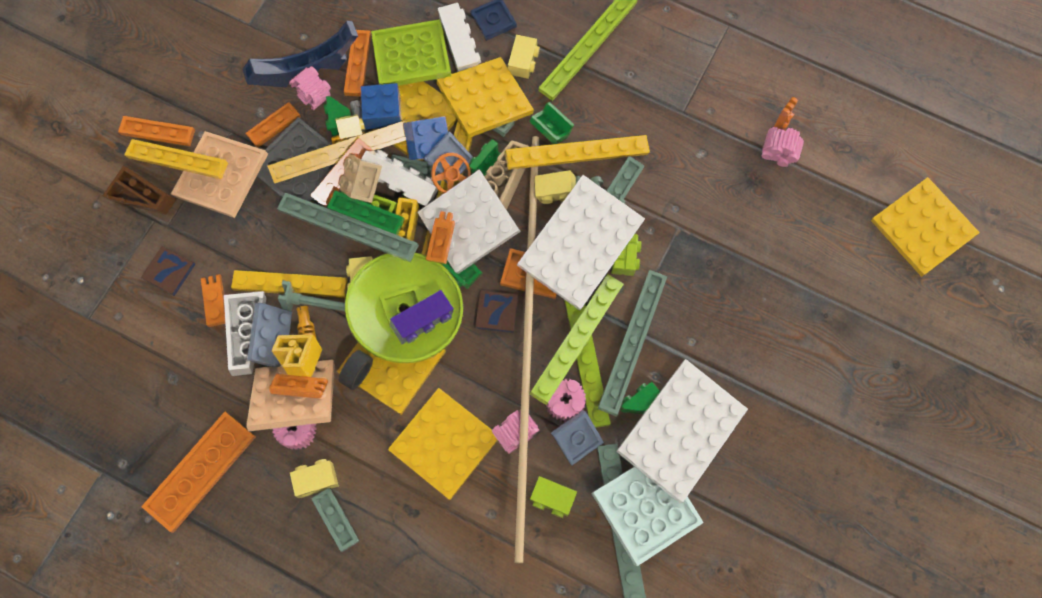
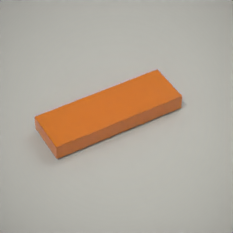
[245,102,301,148]

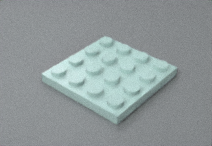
[591,467,704,566]

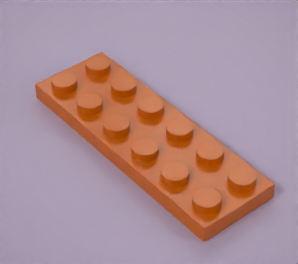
[141,412,256,533]

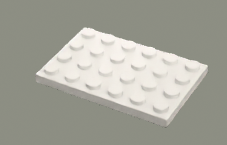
[517,175,645,310]
[616,359,748,503]

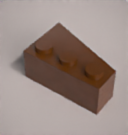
[102,165,176,215]

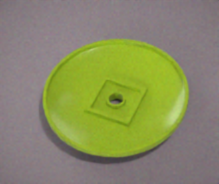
[345,253,463,363]

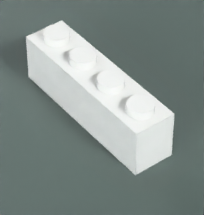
[438,3,481,72]

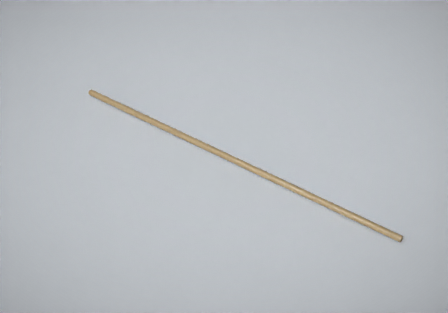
[514,136,539,563]

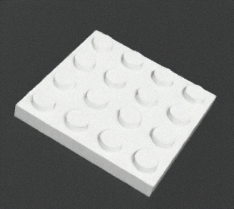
[418,170,521,274]

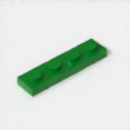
[327,191,405,235]

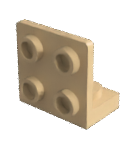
[339,154,382,203]

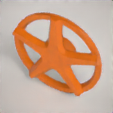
[431,153,471,193]

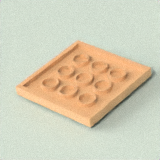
[171,131,268,218]
[246,360,335,431]

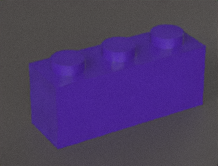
[389,290,454,344]

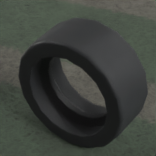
[338,350,373,390]

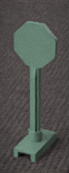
[278,281,345,312]

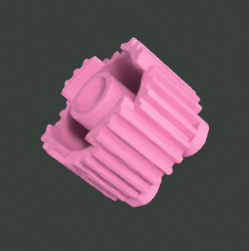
[289,66,331,110]
[762,127,804,167]
[546,379,586,422]
[492,410,539,454]
[272,424,316,450]

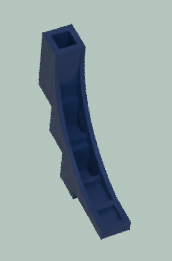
[242,21,358,88]

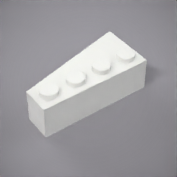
[361,149,438,206]
[224,291,266,376]

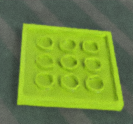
[371,19,451,86]

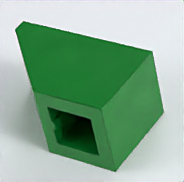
[324,96,351,136]
[619,382,660,415]

